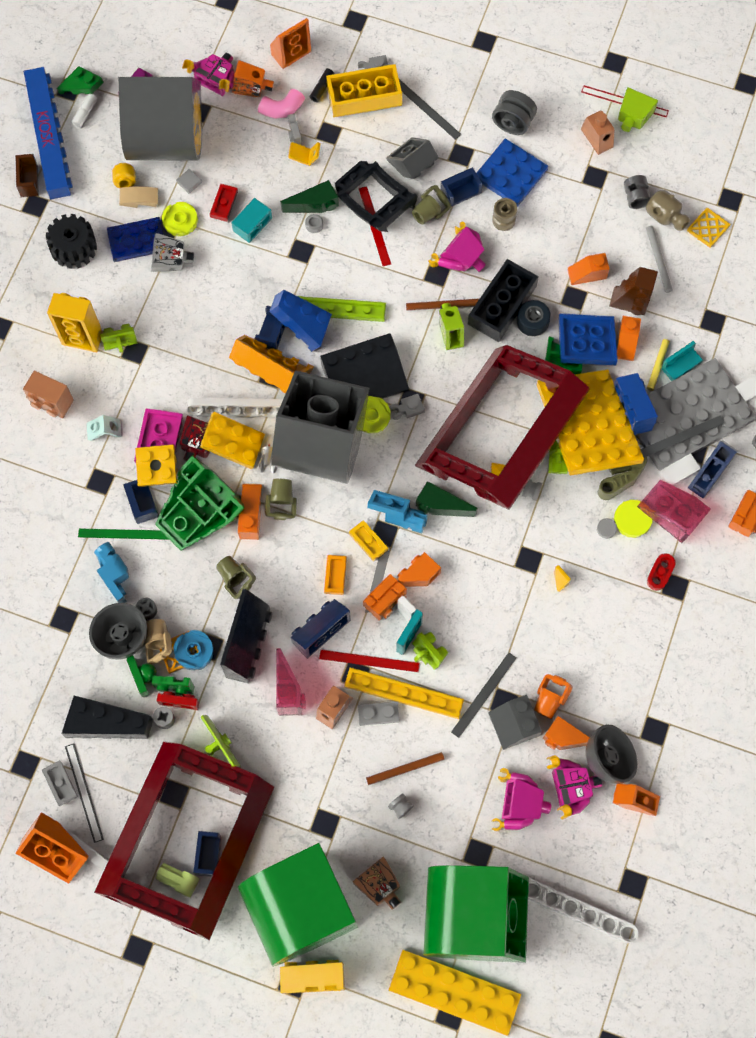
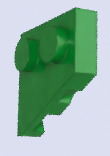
[56,66,104,94]
[545,336,583,374]
[152,676,195,696]

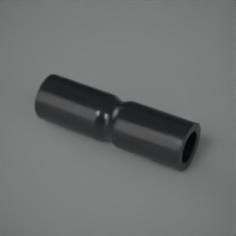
[309,68,335,102]

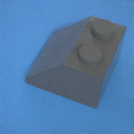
[386,137,439,179]
[488,694,542,750]

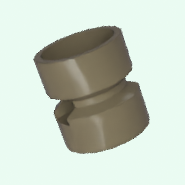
[492,198,517,231]

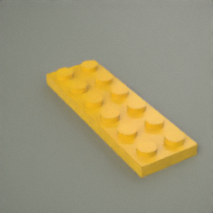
[388,950,521,1036]

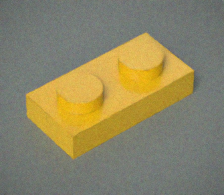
[349,520,388,562]

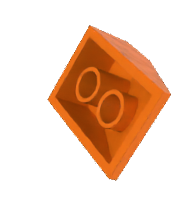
[270,18,311,69]
[15,812,89,884]

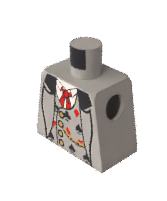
[151,233,194,272]

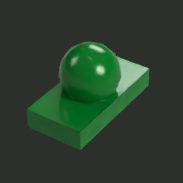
[126,656,157,698]

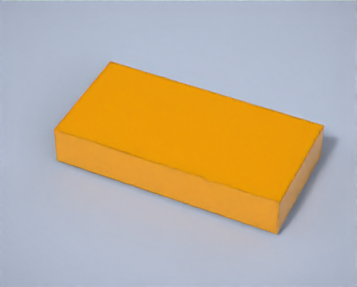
[324,555,347,595]

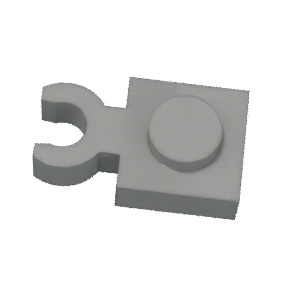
[358,55,388,69]
[287,114,302,145]
[390,394,425,420]

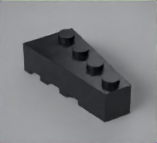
[61,695,154,739]

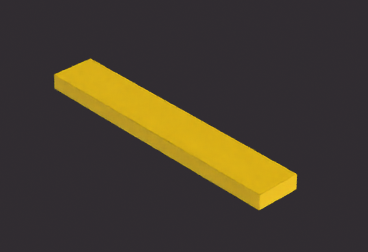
[344,667,464,719]

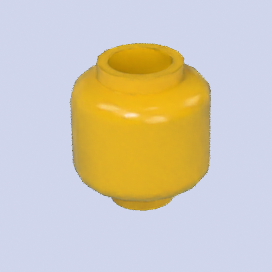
[112,163,136,188]

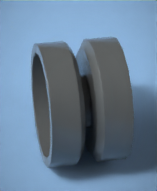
[492,90,537,135]

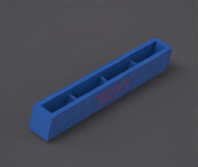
[23,67,73,200]

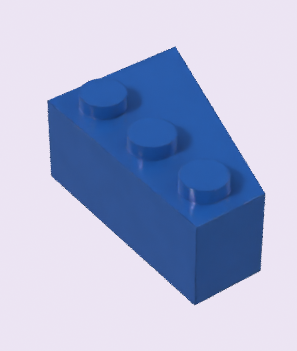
[269,290,332,352]
[614,373,658,435]

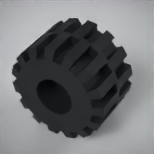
[46,214,97,269]

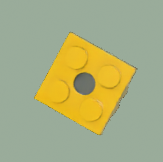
[135,445,178,487]

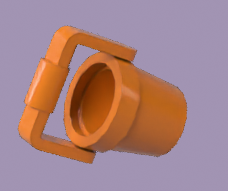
[534,674,573,719]

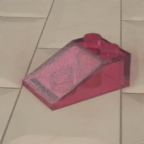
[637,480,711,543]
[276,648,306,716]

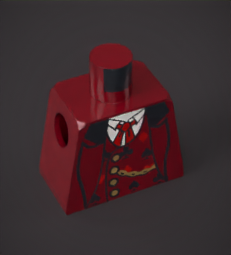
[180,415,210,462]

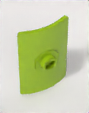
[201,715,241,768]

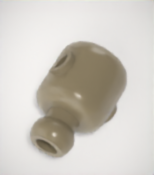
[646,190,690,231]

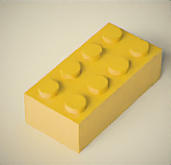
[326,64,402,118]
[47,293,103,353]

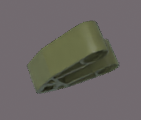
[597,457,647,500]

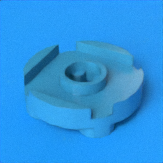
[174,630,214,670]

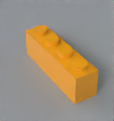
[229,335,314,393]

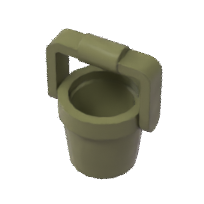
[412,185,451,225]
[265,479,297,520]
[216,556,256,599]

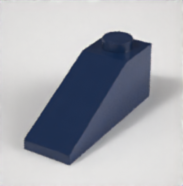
[688,440,738,499]

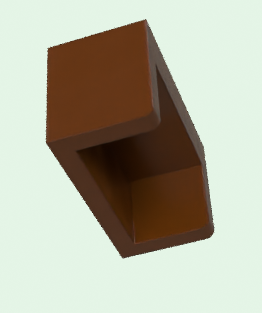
[15,154,39,197]

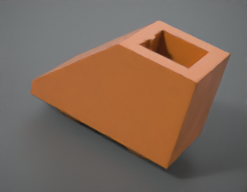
[398,552,441,587]

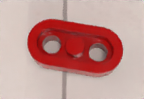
[647,553,676,591]

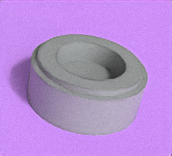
[305,214,323,233]
[597,518,617,539]

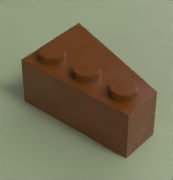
[609,267,658,316]

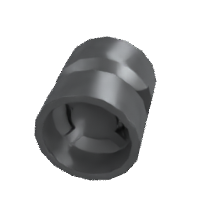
[624,175,651,209]

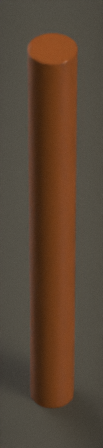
[406,299,479,310]
[366,752,444,785]

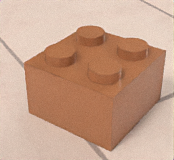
[23,370,74,418]

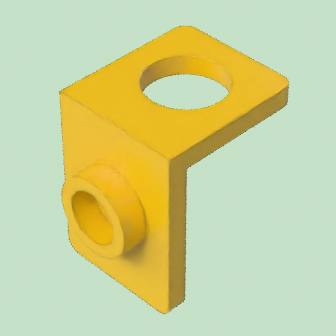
[288,142,321,166]

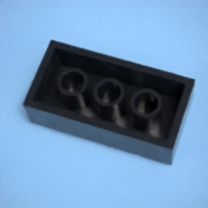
[468,259,539,342]

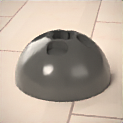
[89,603,148,660]
[585,724,638,784]

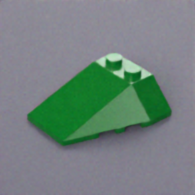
[155,456,245,551]

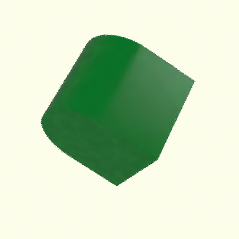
[238,843,358,967]
[423,865,529,963]

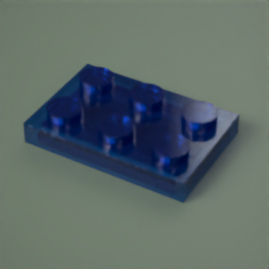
[107,217,163,262]

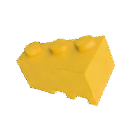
[280,960,345,994]

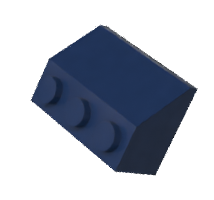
[290,599,351,659]

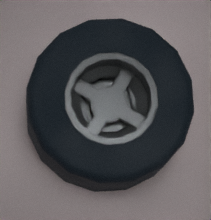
[516,300,551,337]

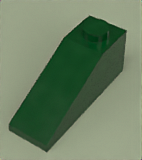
[280,180,339,213]
[416,481,478,517]

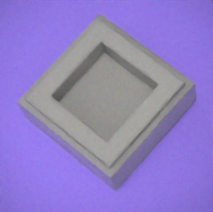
[176,169,202,194]

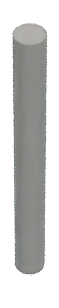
[646,226,673,293]

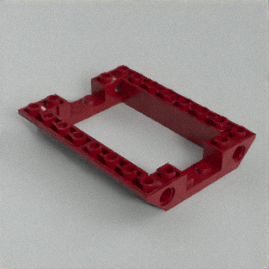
[415,345,590,510]
[94,742,274,941]

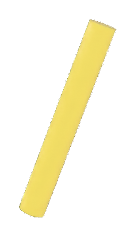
[647,339,670,391]

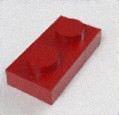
[210,184,238,222]
[156,691,199,710]

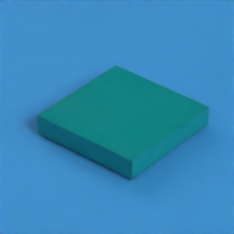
[396,609,423,655]

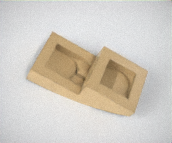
[119,186,158,208]

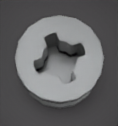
[522,479,542,501]
[153,707,175,729]
[388,793,414,819]

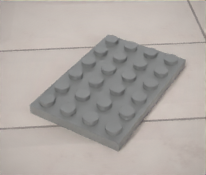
[636,358,756,471]

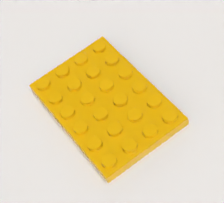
[536,369,644,476]

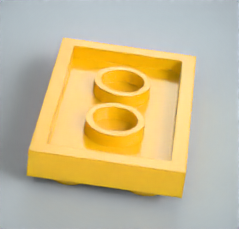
[200,412,265,469]

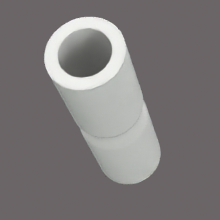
[72,94,98,128]

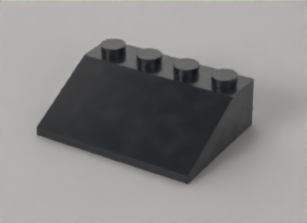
[320,333,409,399]
[220,589,272,684]

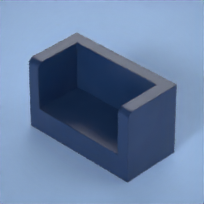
[440,167,483,207]
[255,305,285,350]
[123,480,159,524]
[193,831,221,877]

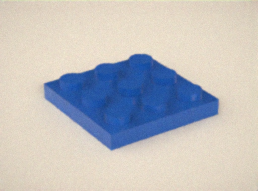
[476,138,548,207]
[558,314,617,366]

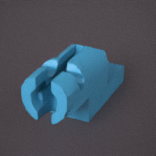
[367,490,428,534]
[94,542,129,603]

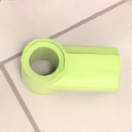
[155,863,200,898]

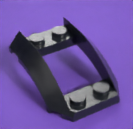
[335,161,418,232]

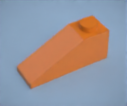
[238,484,262,540]

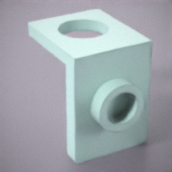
[87,415,122,441]

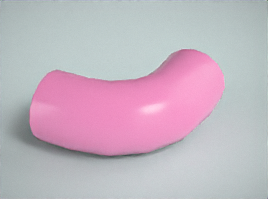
[258,89,305,119]

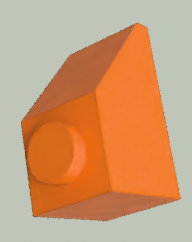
[567,253,610,285]
[616,316,641,361]
[543,716,590,750]
[613,784,660,816]

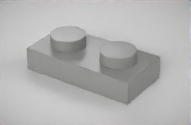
[358,702,399,726]
[42,760,78,806]

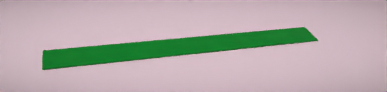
[78,528,169,540]

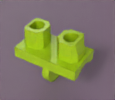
[100,323,137,353]
[548,440,568,474]
[412,632,448,670]

